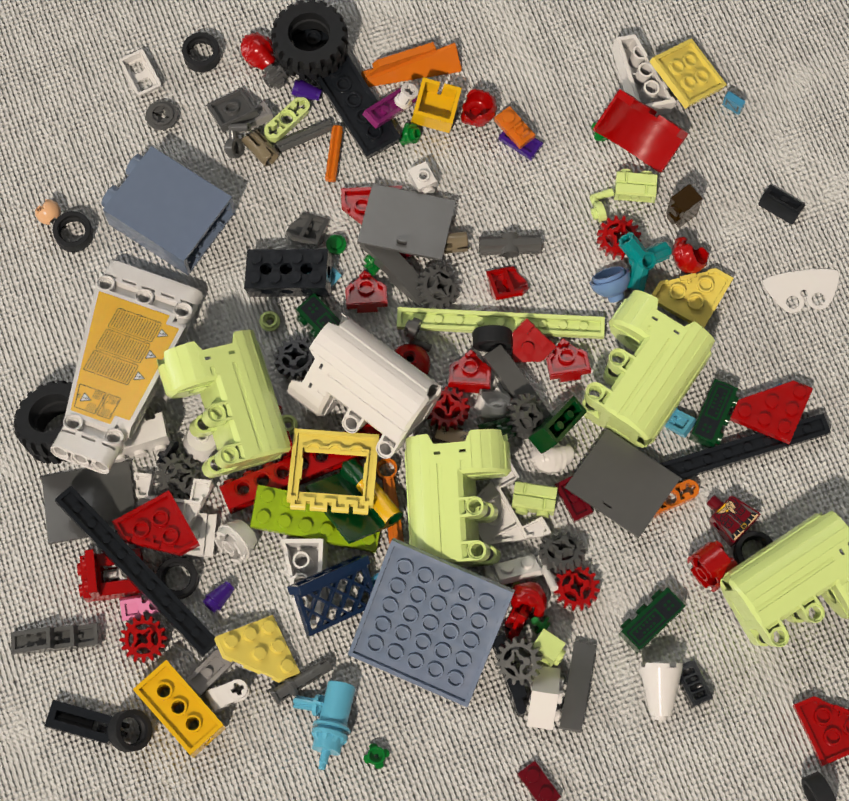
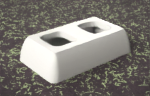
[119,49,161,97]

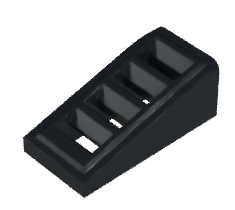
[680,660,713,708]

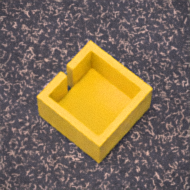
[411,77,462,133]

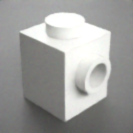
[408,161,437,195]

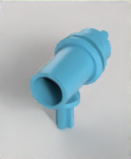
[293,681,356,770]

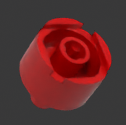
[687,540,738,592]

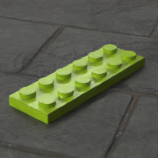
[250,485,380,553]

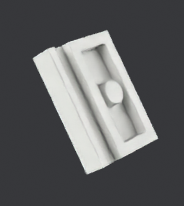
[183,513,218,558]

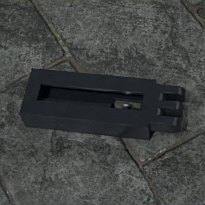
[492,634,527,717]
[44,700,130,745]

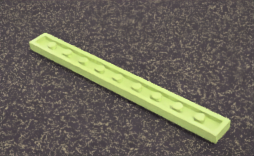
[397,307,605,339]

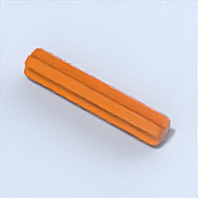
[325,125,343,183]

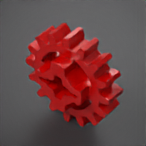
[597,215,641,260]
[427,386,470,431]
[553,567,600,612]
[119,615,168,663]

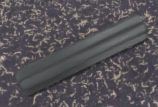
[276,120,333,152]

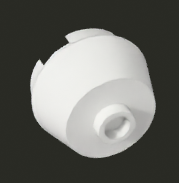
[183,422,218,462]
[214,519,257,563]

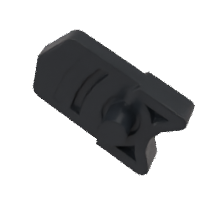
[156,440,179,470]

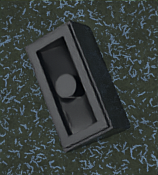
[758,184,805,225]

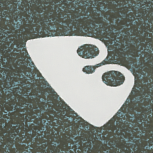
[762,269,840,313]

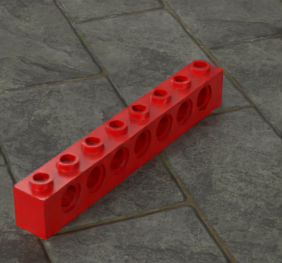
[219,423,382,514]

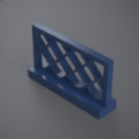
[287,555,374,636]

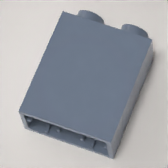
[101,146,236,276]

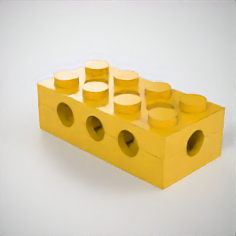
[133,660,226,758]

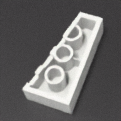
[111,412,171,463]

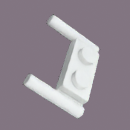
[483,555,559,592]

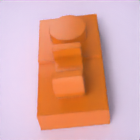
[494,106,535,149]

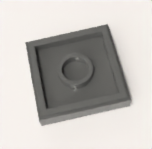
[206,88,259,133]

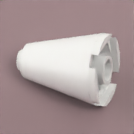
[639,661,683,720]

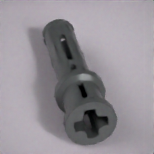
[268,658,333,706]

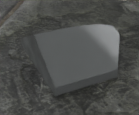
[286,212,330,246]

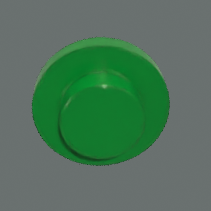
[326,235,346,255]

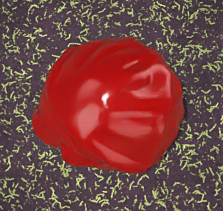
[460,89,497,127]
[671,237,709,274]
[511,581,547,617]

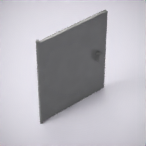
[357,183,458,261]
[565,427,683,538]
[40,460,135,545]

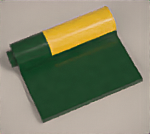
[305,458,402,544]

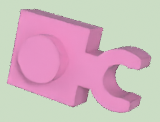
[119,595,159,621]

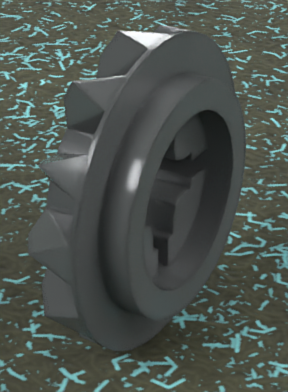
[146,100,178,131]

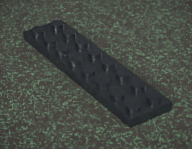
[291,29,401,160]

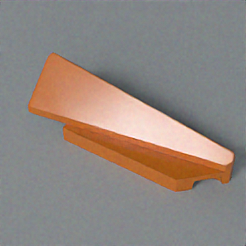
[361,42,462,87]

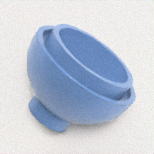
[590,266,631,303]

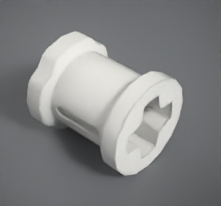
[394,83,418,109]

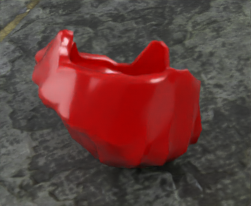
[240,32,275,70]

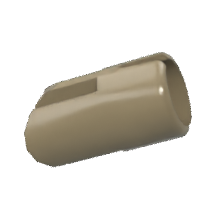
[241,129,279,166]
[443,231,469,254]

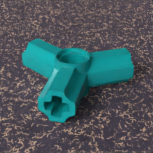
[618,232,672,292]

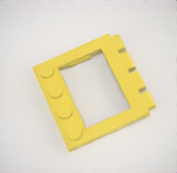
[287,428,380,515]

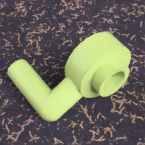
[589,188,614,223]

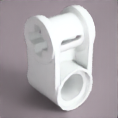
[205,679,250,713]

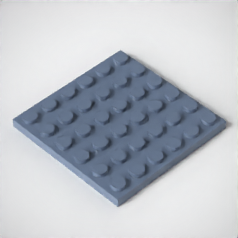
[348,538,515,707]

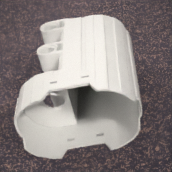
[287,313,442,459]

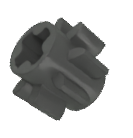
[262,64,287,89]

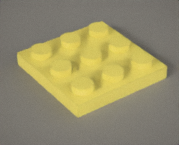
[649,38,727,109]

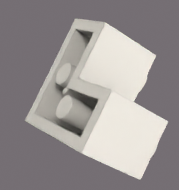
[527,666,564,730]

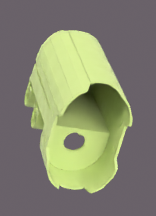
[582,290,715,448]
[156,330,291,478]
[405,429,512,567]
[720,511,849,647]

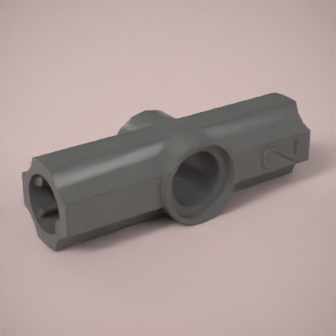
[479,232,541,258]

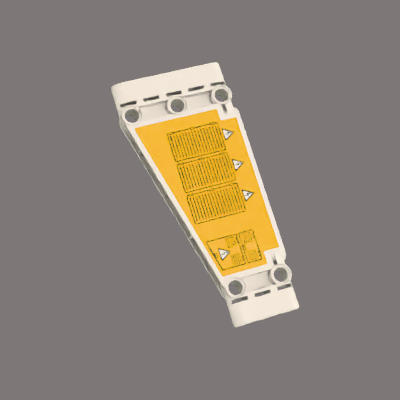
[50,261,203,474]

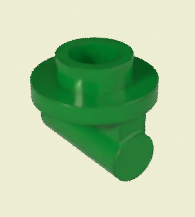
[400,123,421,145]
[363,254,380,275]
[529,613,550,634]

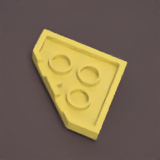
[652,268,734,328]
[214,615,300,683]

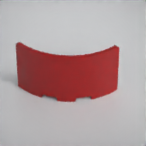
[593,89,689,173]

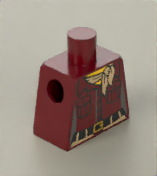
[707,495,761,547]

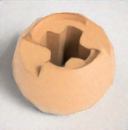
[35,199,61,225]

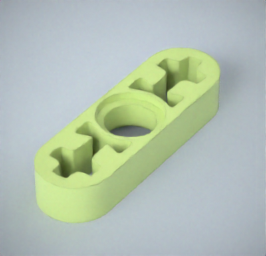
[264,97,310,143]

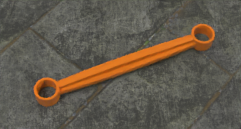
[376,458,404,545]

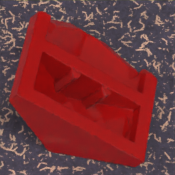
[486,266,529,300]

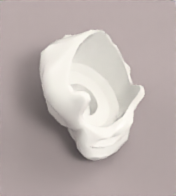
[474,387,512,419]
[530,443,574,475]

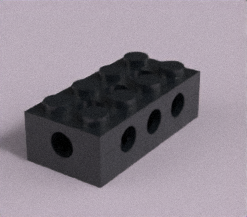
[244,249,333,297]

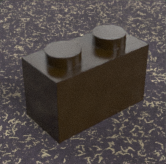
[666,184,703,228]

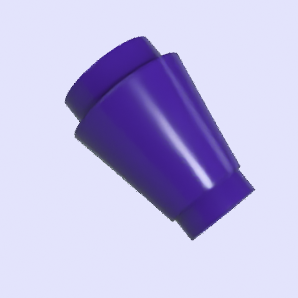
[291,79,322,101]
[203,581,235,613]

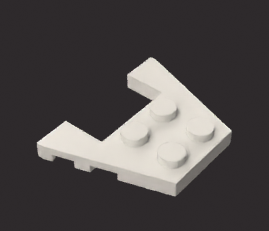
[477,463,552,546]
[134,472,214,528]

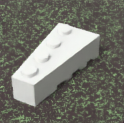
[611,34,676,115]
[281,539,328,629]

